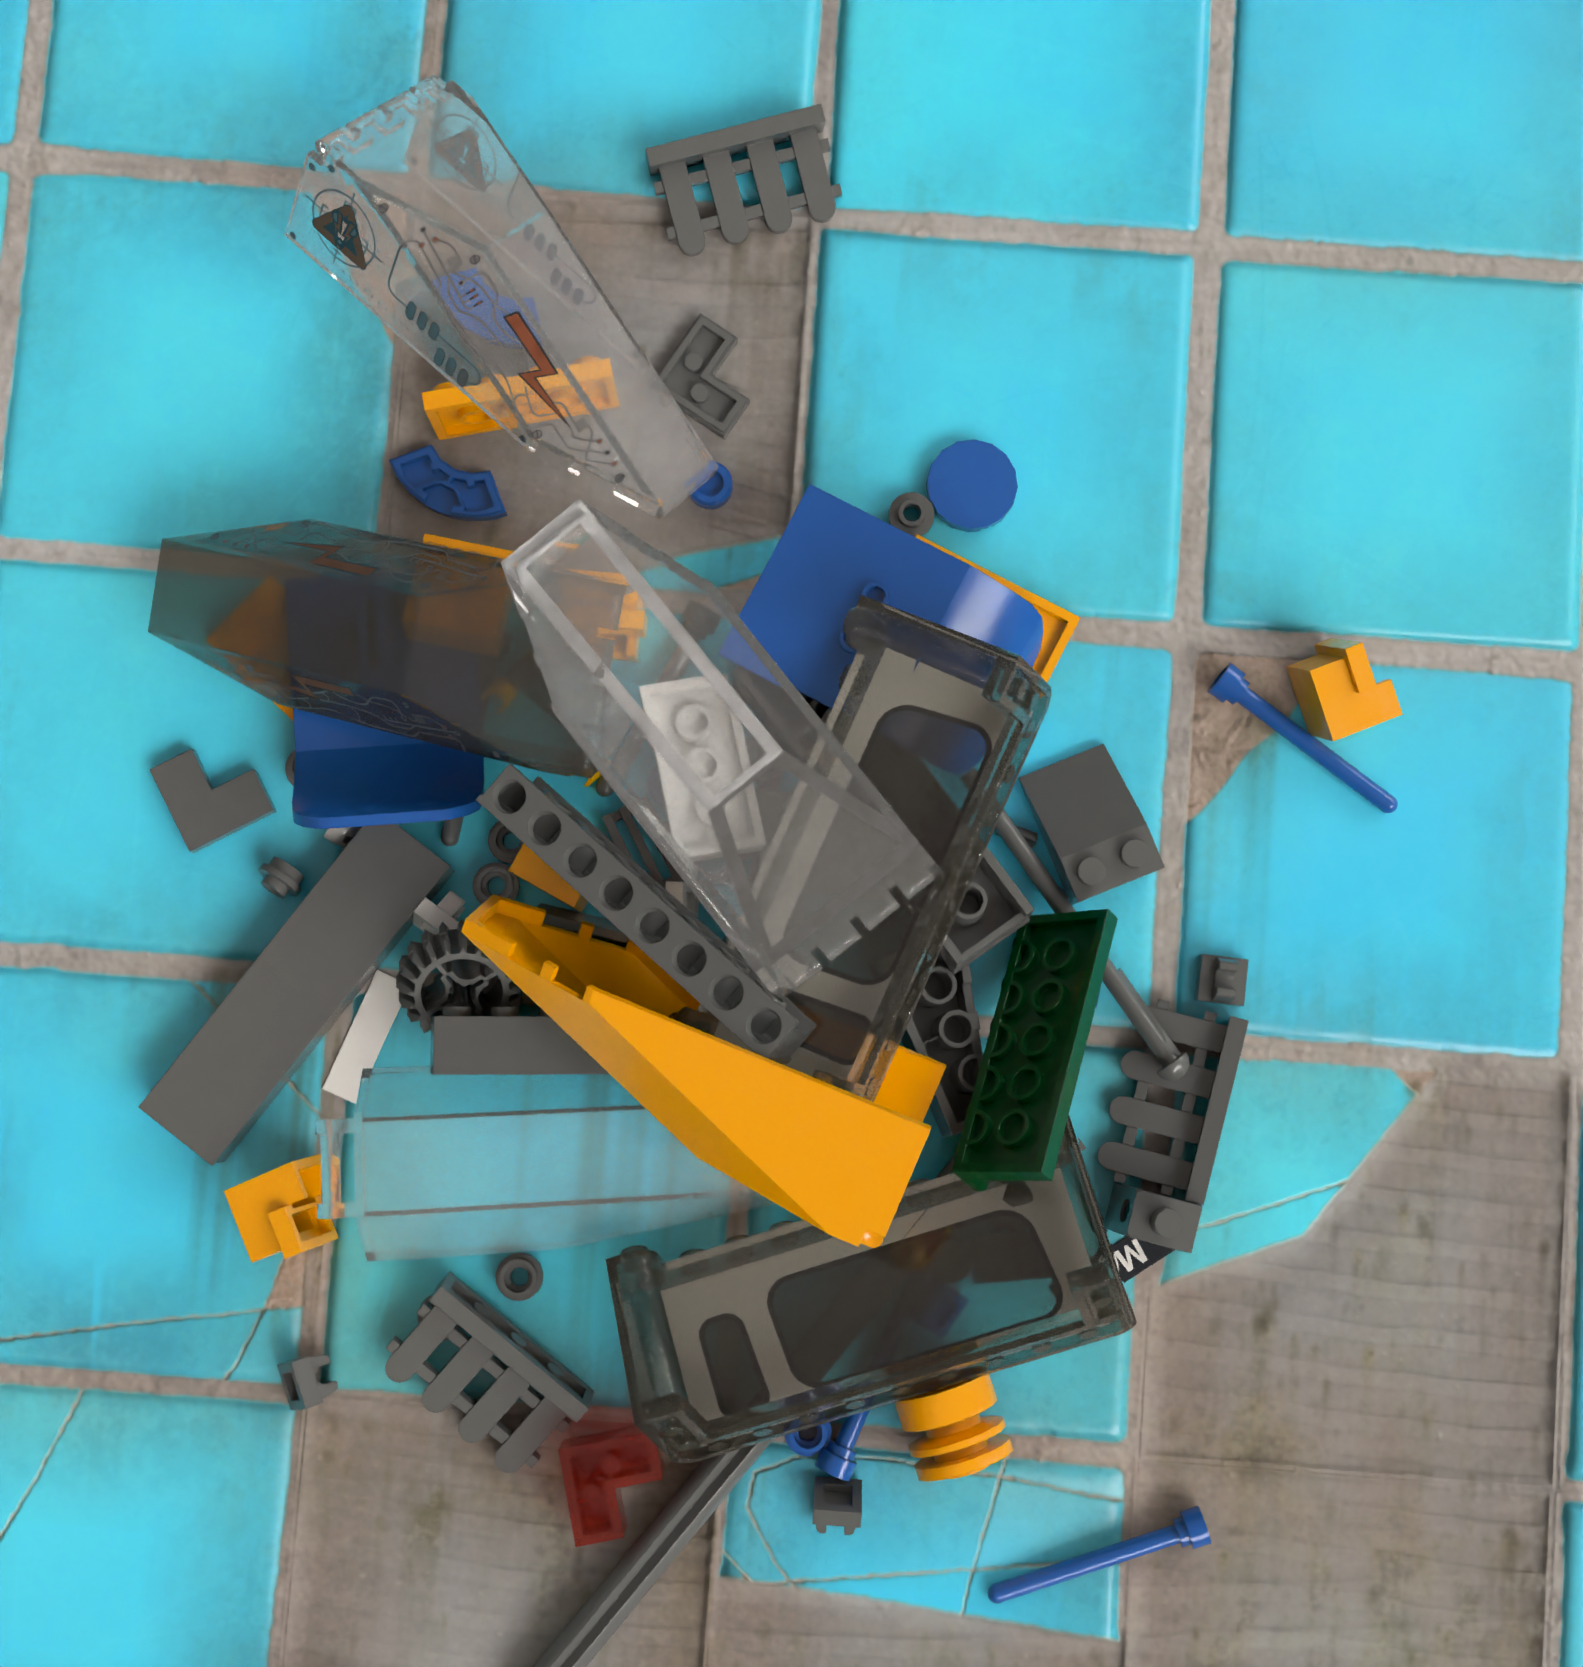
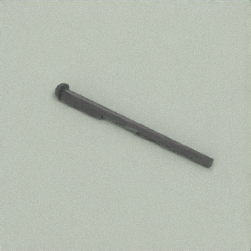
[960,768,1190,1081]

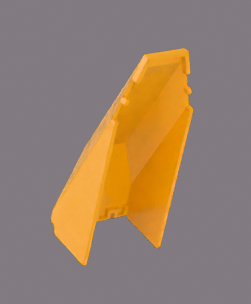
[461,894,946,1248]

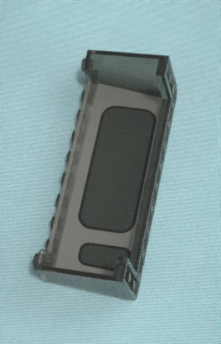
[669,595,1052,1102]
[606,1115,1137,1463]

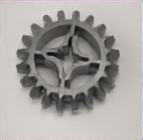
[396,919,522,1033]

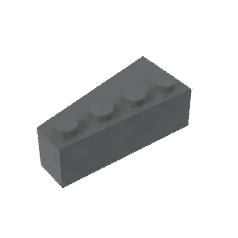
[868,938,983,1137]

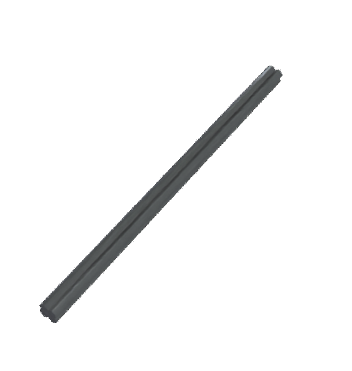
[532,1156,974,1667]

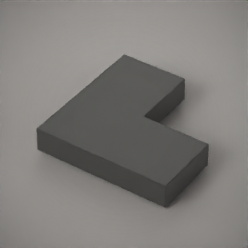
[649,313,750,440]
[150,749,277,853]

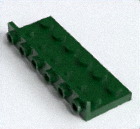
[951,909,1118,1191]

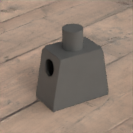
[1103,1182,1203,1253]

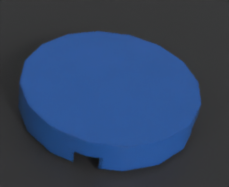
[926,440,1018,532]

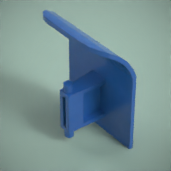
[721,484,1044,775]
[287,569,484,829]

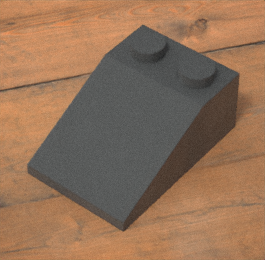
[1018,744,1165,905]

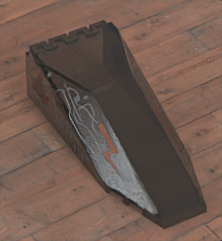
[148,519,635,778]

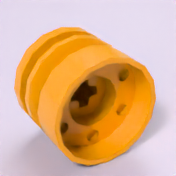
[893,1367,1013,1482]

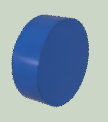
[687,461,733,509]

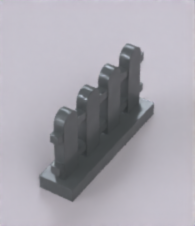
[645,104,842,256]
[1098,999,1249,1205]
[385,1271,594,1473]

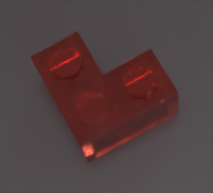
[558,1421,665,1547]

